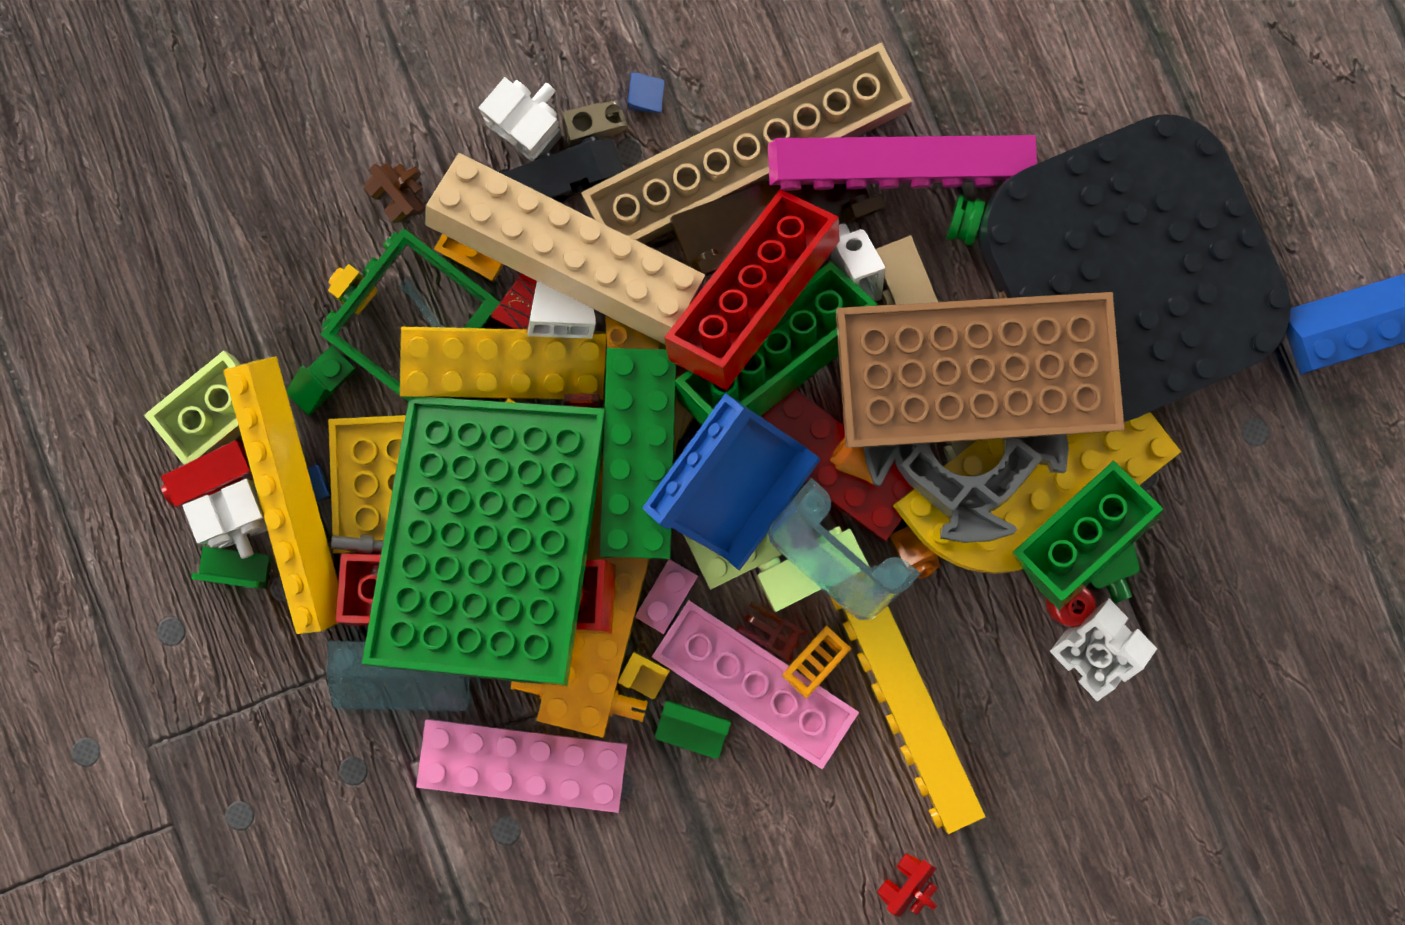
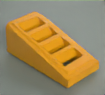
[781,625,852,699]

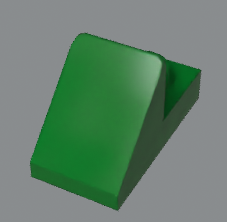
[286,345,357,416]

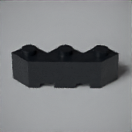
[497,136,625,204]

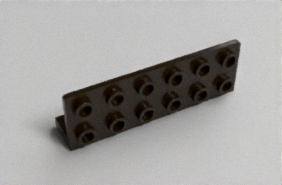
[670,180,886,276]

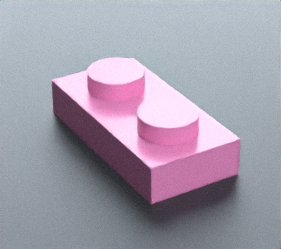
[635,560,698,634]

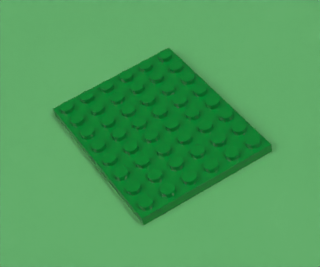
[362,396,605,686]

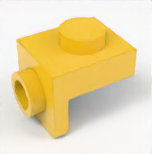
[328,264,378,315]

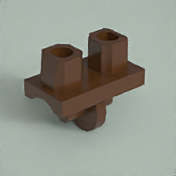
[364,163,426,223]

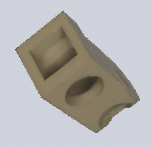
[561,101,628,148]

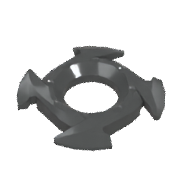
[864,435,1069,543]

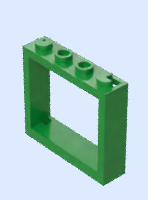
[320,228,500,401]

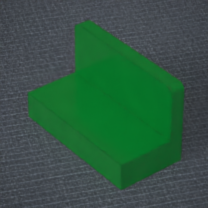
[191,546,272,589]
[655,700,731,759]

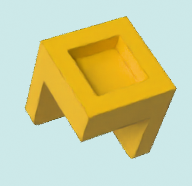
[618,651,670,699]

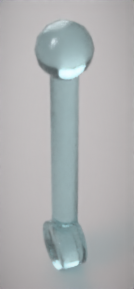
[400,279,445,328]

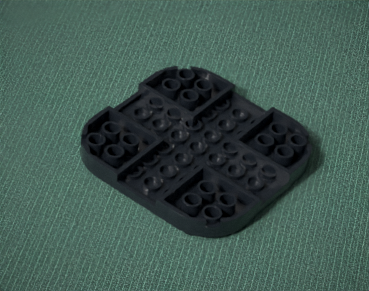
[980,114,1290,422]

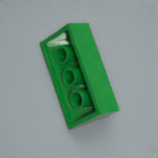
[1013,460,1163,611]

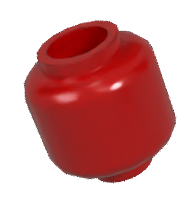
[1046,587,1096,628]

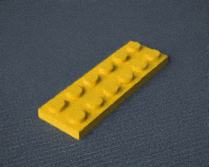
[400,327,606,400]

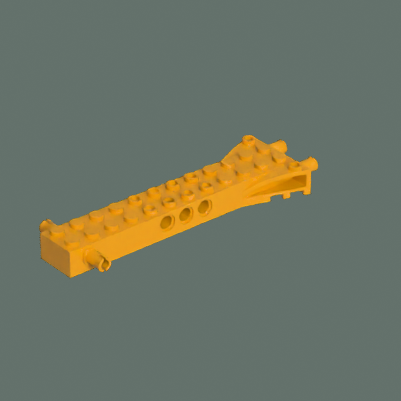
[510,316,694,738]

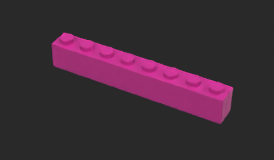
[768,135,1037,191]

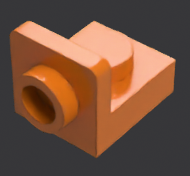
[889,526,940,581]

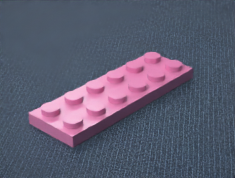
[652,600,859,769]
[416,719,628,813]

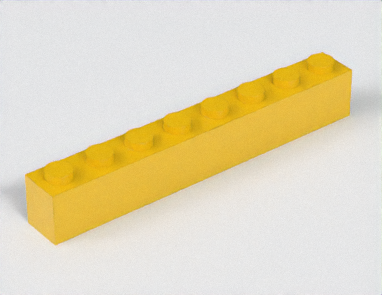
[223,356,339,634]
[828,566,986,834]

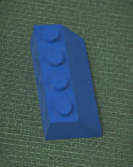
[1286,274,1405,375]

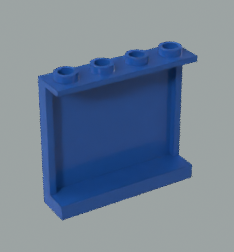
[642,393,821,571]

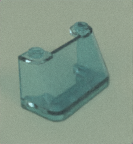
[768,478,921,620]

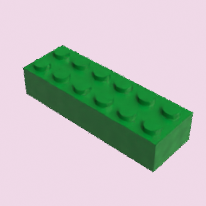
[675,261,877,425]
[600,348,677,560]

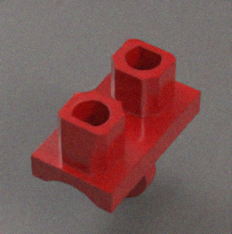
[877,853,938,917]

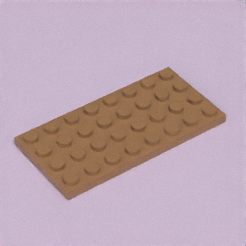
[836,292,1124,449]

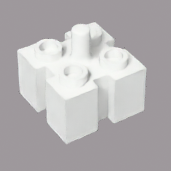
[478,77,562,162]
[182,479,267,559]
[1050,598,1157,701]

